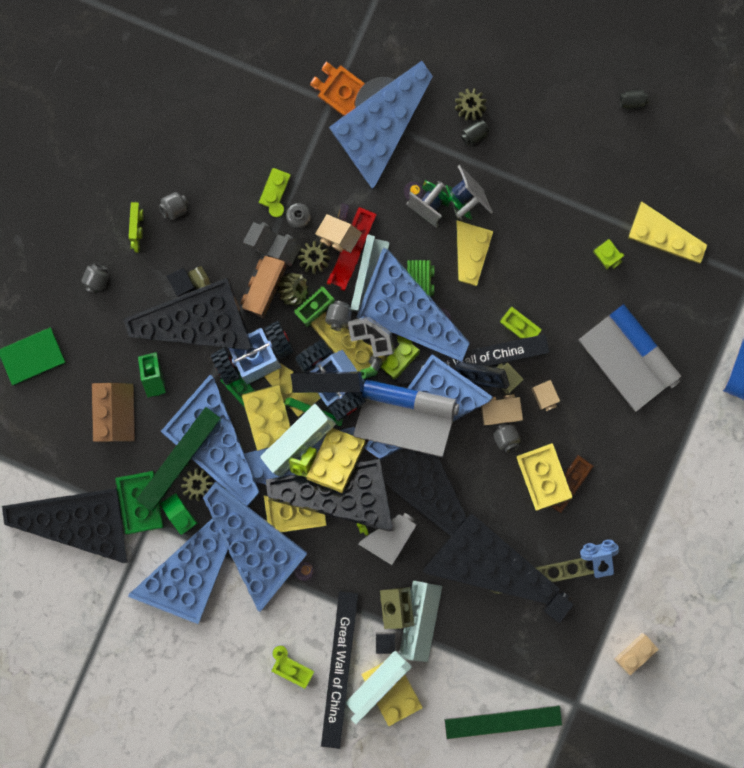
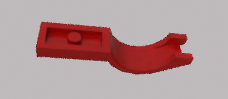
[327,207,376,291]

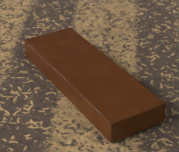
[551,455,594,513]

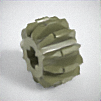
[455,88,487,121]
[298,241,330,274]
[277,273,309,306]
[181,469,214,501]

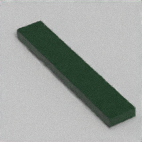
[136,407,222,511]
[444,705,562,739]

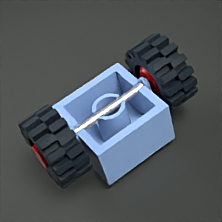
[211,321,294,385]
[295,340,366,421]

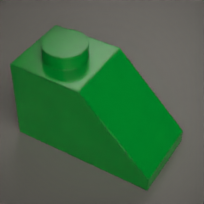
[138,352,166,398]
[160,493,199,535]

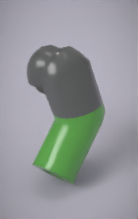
[360,356,382,379]

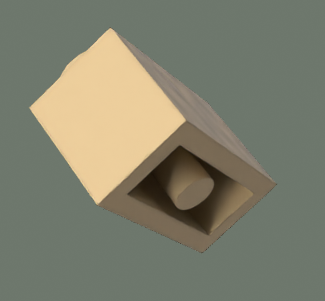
[315,215,362,253]
[481,394,523,426]
[614,633,659,676]

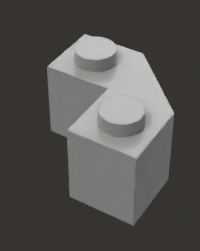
[348,317,395,357]

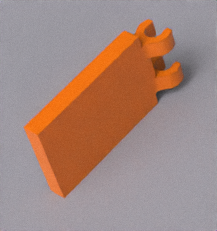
[310,62,365,116]

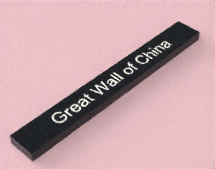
[398,334,550,385]
[321,591,358,749]

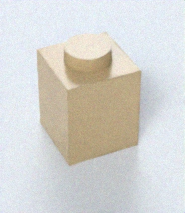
[532,380,560,411]

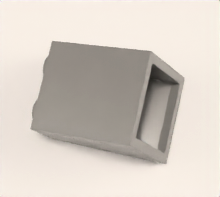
[359,513,416,565]

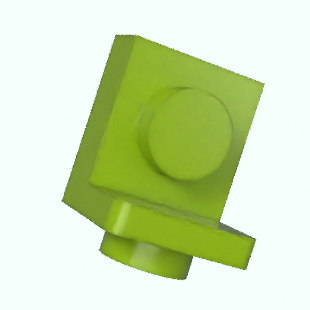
[593,239,624,269]
[289,447,317,477]

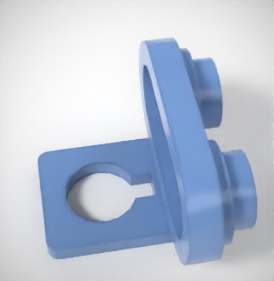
[580,540,619,578]

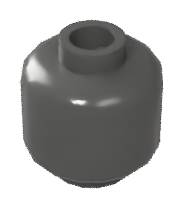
[159,192,189,220]
[286,203,311,229]
[82,263,110,293]
[325,301,352,331]
[493,423,522,453]

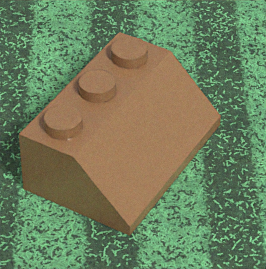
[240,256,287,319]
[92,383,135,442]

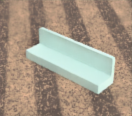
[351,235,389,313]
[261,404,336,477]
[399,580,442,662]
[345,651,412,724]

